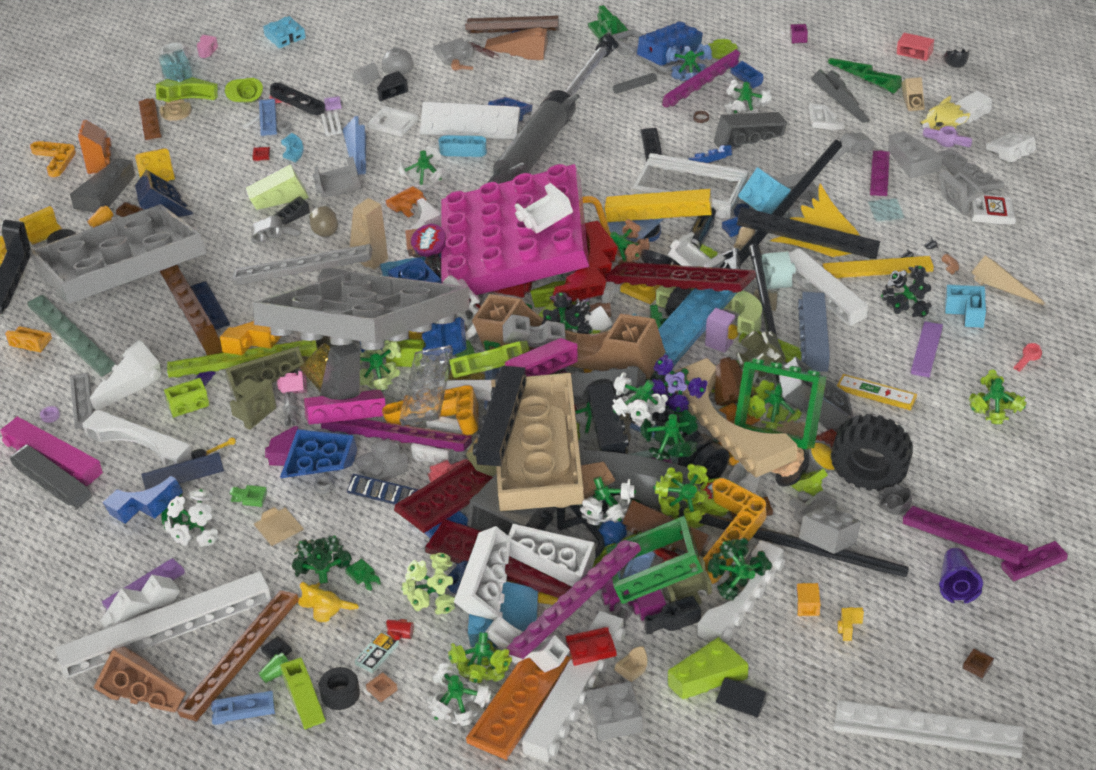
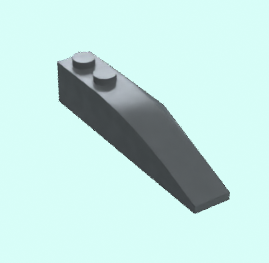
[579,450,695,510]

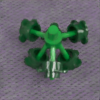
[292,535,352,584]
[708,538,772,601]

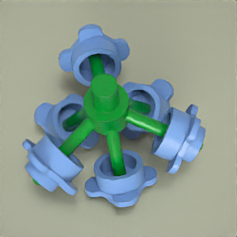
[666,44,712,81]

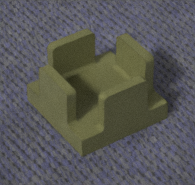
[736,330,786,378]
[230,378,277,430]
[663,556,712,605]

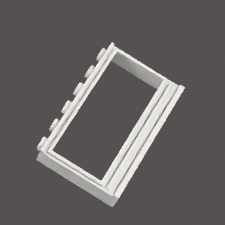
[631,153,748,219]

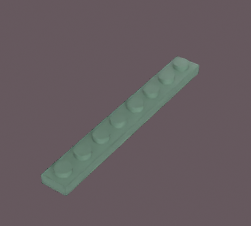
[27,295,116,377]

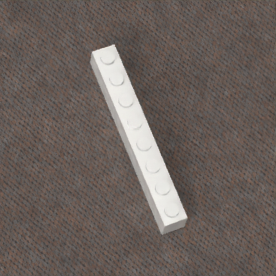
[522,611,626,762]

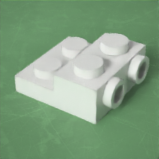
[986,132,1036,162]

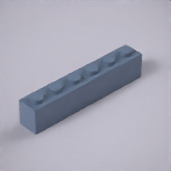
[798,292,830,372]

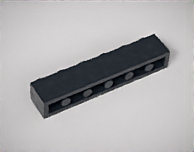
[473,366,527,467]

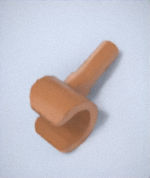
[451,59,473,70]

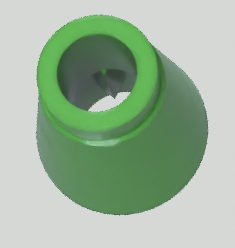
[258,653,289,684]

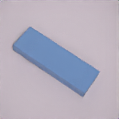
[259,99,277,136]

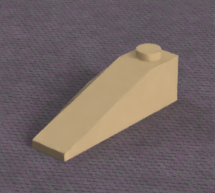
[971,255,1046,305]

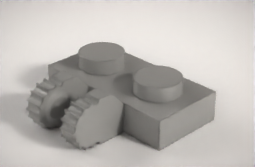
[789,491,837,523]

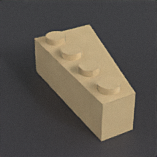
[350,198,388,270]

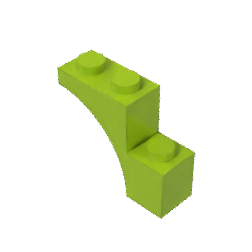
[156,77,218,102]

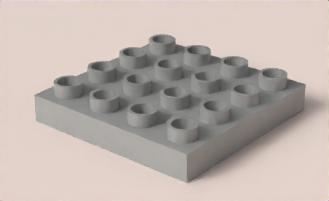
[253,272,469,350]

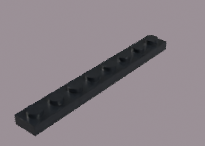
[736,207,880,259]

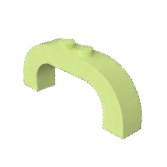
[656,286,762,335]

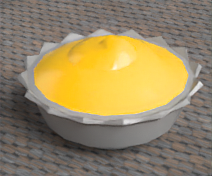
[808,440,837,474]

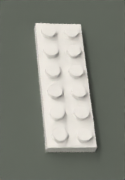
[420,102,520,140]

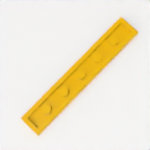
[822,256,934,278]

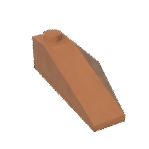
[485,27,548,60]
[93,647,186,713]

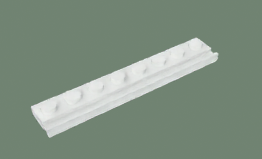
[834,700,1023,758]

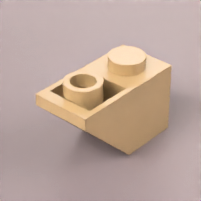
[902,77,925,111]

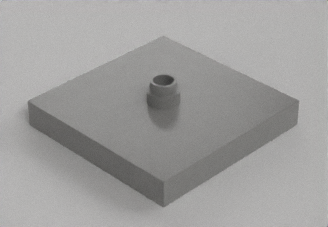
[29,204,207,304]

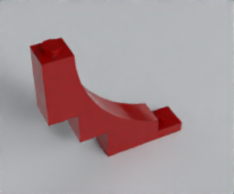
[552,220,618,302]

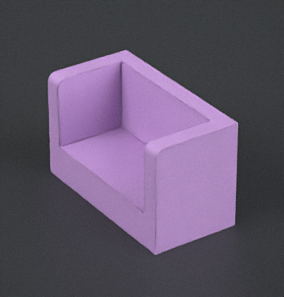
[705,308,735,353]

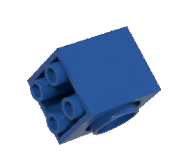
[388,257,442,283]

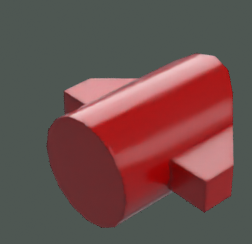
[386,619,414,640]

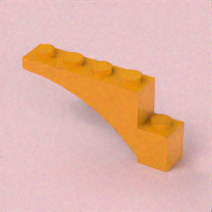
[220,321,282,355]

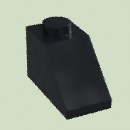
[377,71,408,102]

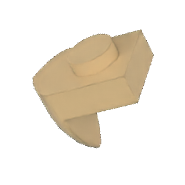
[614,646,648,682]

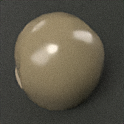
[309,206,338,237]

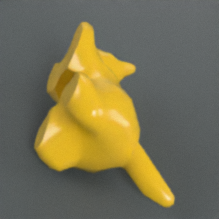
[298,582,359,622]

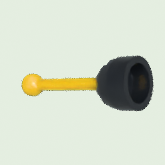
[191,437,236,459]

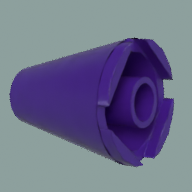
[939,548,983,603]

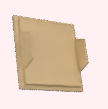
[254,507,304,546]

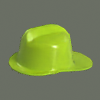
[225,78,263,103]

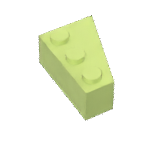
[246,165,309,210]

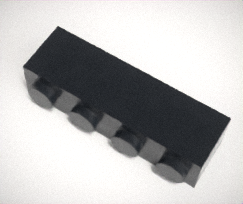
[588,383,629,454]

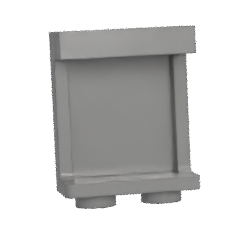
[313,156,362,198]

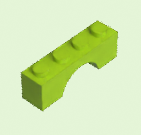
[449,341,530,378]

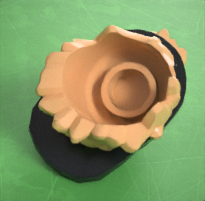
[772,447,809,487]

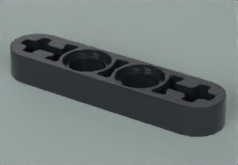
[270,82,325,115]

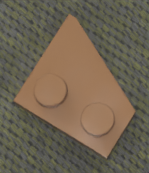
[581,462,615,500]

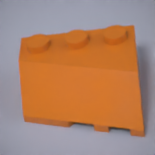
[78,120,112,174]

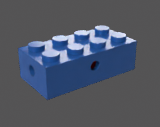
[637,21,703,66]

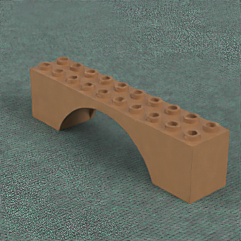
[472,294,666,379]

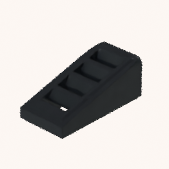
[274,196,310,225]

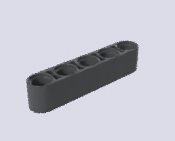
[10,445,92,510]

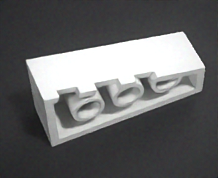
[508,524,595,587]

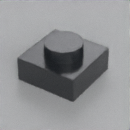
[261,636,292,660]

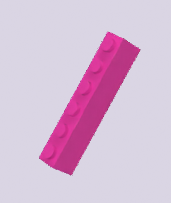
[0,416,103,487]

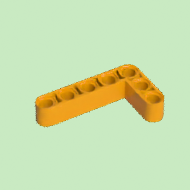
[382,385,479,435]
[703,478,766,584]

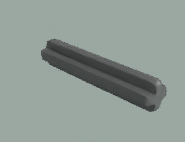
[613,73,657,94]

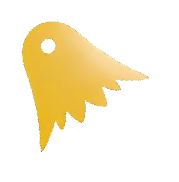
[770,183,860,257]

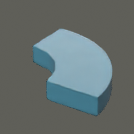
[281,133,304,163]

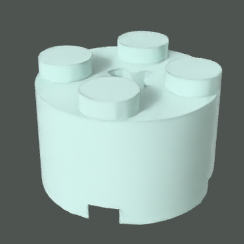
[762,251,796,289]

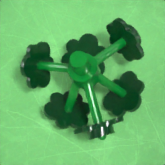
[640,411,698,461]

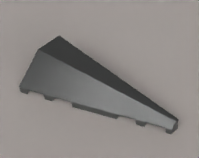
[810,69,870,123]

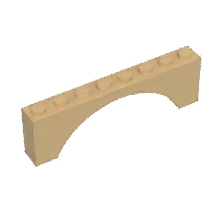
[666,358,797,478]

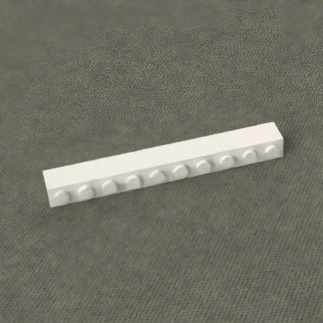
[55,571,271,678]

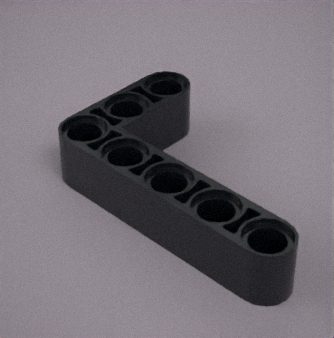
[0,219,31,314]

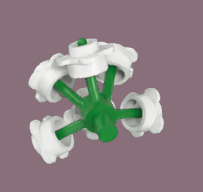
[724,80,772,114]
[612,372,668,427]
[580,476,636,525]
[427,663,491,726]

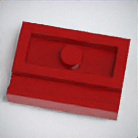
[565,627,617,666]

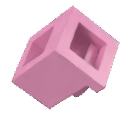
[277,371,307,394]

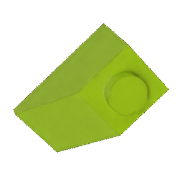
[530,280,566,308]

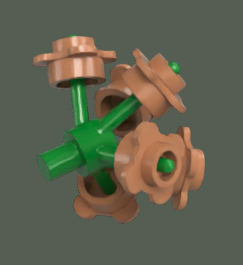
[610,219,650,264]

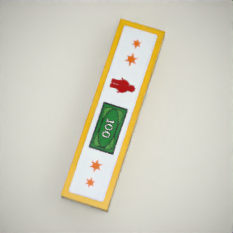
[837,374,917,411]

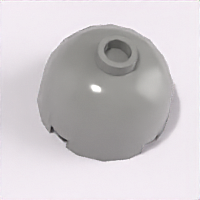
[382,47,413,75]

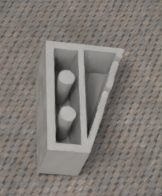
[888,132,943,178]

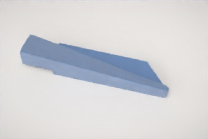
[343,116,366,175]

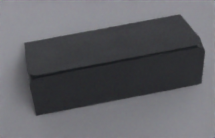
[716,678,767,718]

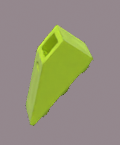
[280,657,326,730]

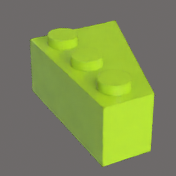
[668,637,748,700]

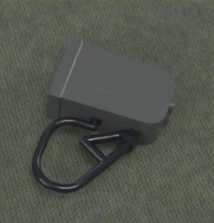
[467,473,605,559]

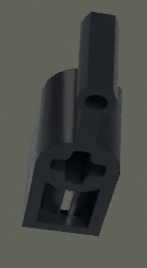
[644,595,701,634]

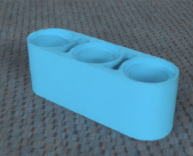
[438,135,487,157]

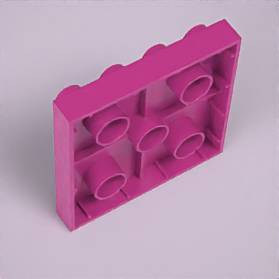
[441,164,589,295]

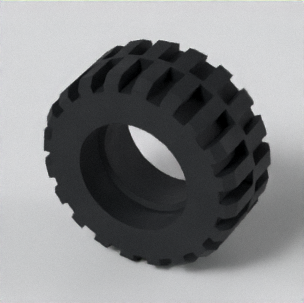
[831,414,913,491]

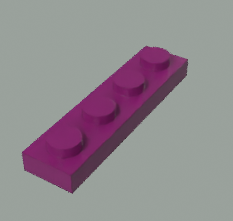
[870,150,890,196]

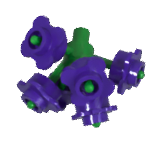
[650,355,708,412]

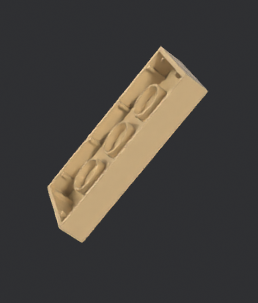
[491,373,584,511]

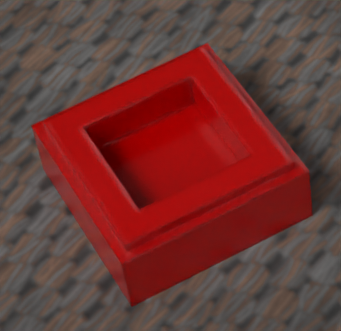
[252,147,270,161]

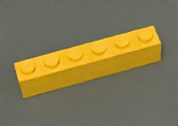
[604,189,712,222]

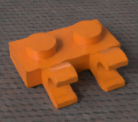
[386,186,426,218]

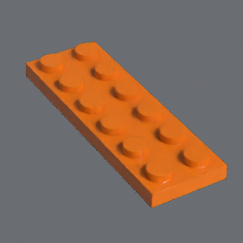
[466,656,571,760]

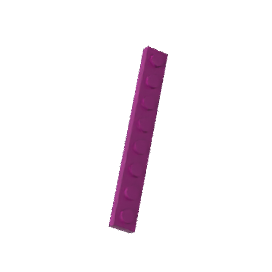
[321,419,472,452]
[506,540,641,659]

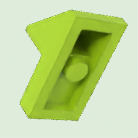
[791,468,828,496]

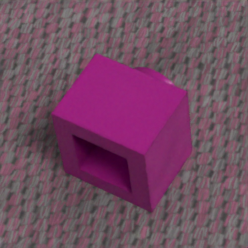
[790,24,808,43]

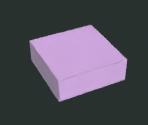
[324,96,342,111]

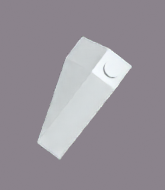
[90,340,162,411]

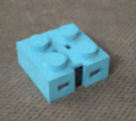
[263,16,306,48]

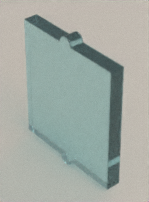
[868,199,904,221]

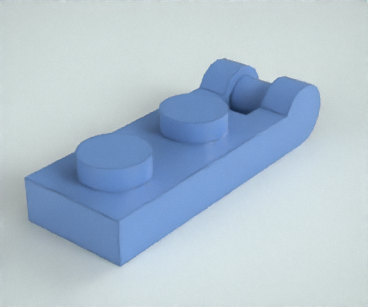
[211,691,275,725]

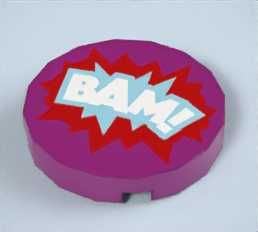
[411,224,447,257]

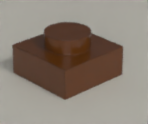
[963,649,994,678]

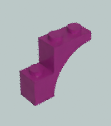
[599,578,666,621]

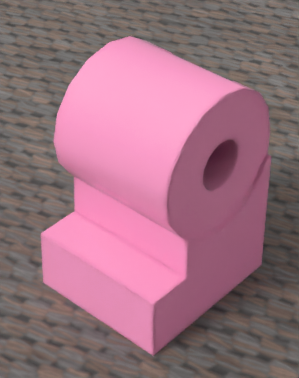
[197,35,218,58]

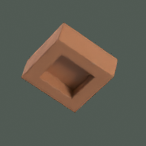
[366,672,398,703]

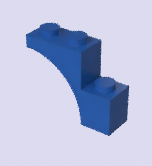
[102,476,183,524]

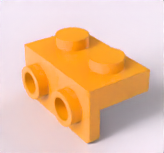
[5,326,52,353]

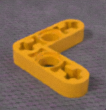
[30,141,76,177]

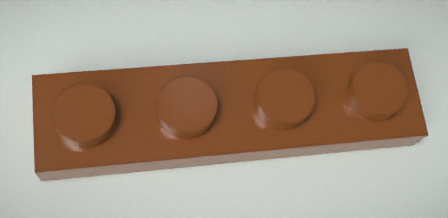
[138,98,161,140]

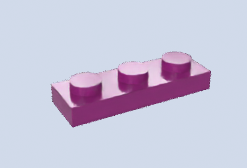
[1001,541,1068,582]

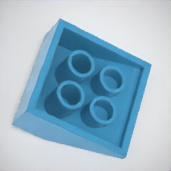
[468,582,538,647]

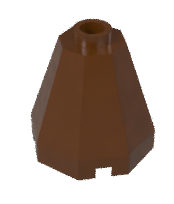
[714,357,757,406]

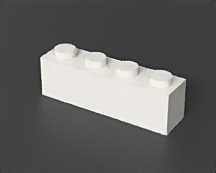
[454,526,511,620]

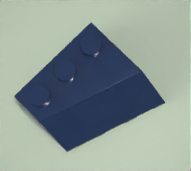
[135,169,194,217]

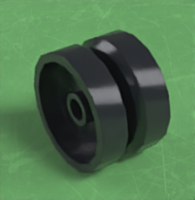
[678,434,730,486]

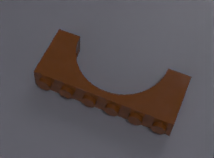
[160,265,224,355]

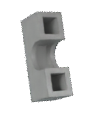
[502,315,565,348]

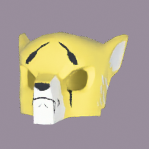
[919,96,970,134]

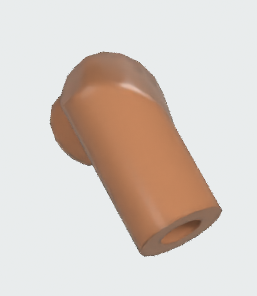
[942,254,959,275]

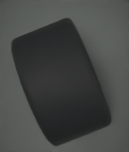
[318,667,360,710]

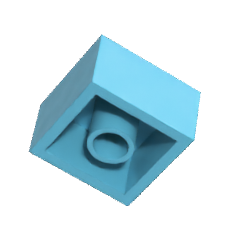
[738,167,791,214]

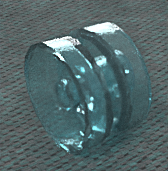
[159,49,192,82]

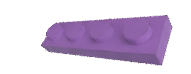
[102,558,185,610]

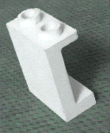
[515,183,573,234]
[668,232,726,268]
[411,414,464,464]

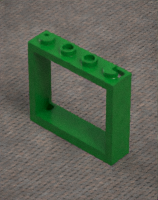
[734,358,827,449]
[606,516,703,604]

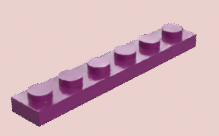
[662,49,740,108]
[903,506,1028,565]

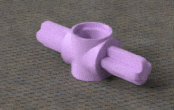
[923,126,972,147]

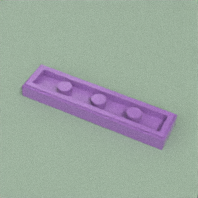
[911,321,943,377]

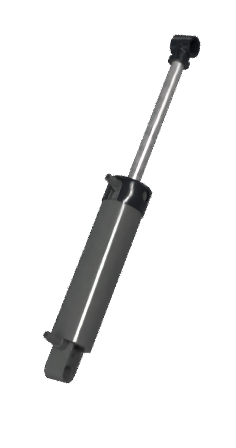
[487,32,619,184]

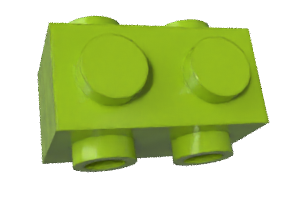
[163,378,209,418]

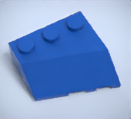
[280,429,358,478]

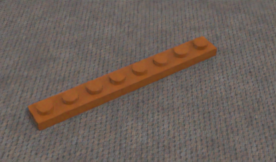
[177,590,299,722]

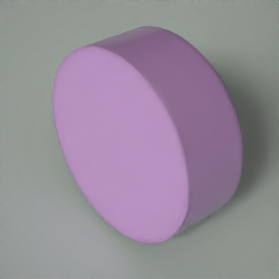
[40,406,60,423]

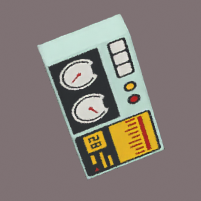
[355,632,399,673]

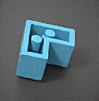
[945,285,986,328]

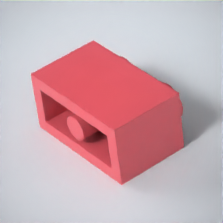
[897,32,934,61]

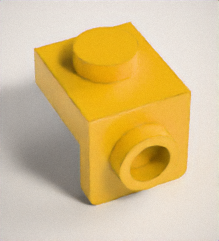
[837,607,864,641]

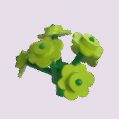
[748,380,803,430]

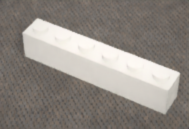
[789,248,868,326]

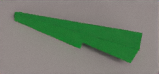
[828,58,902,94]

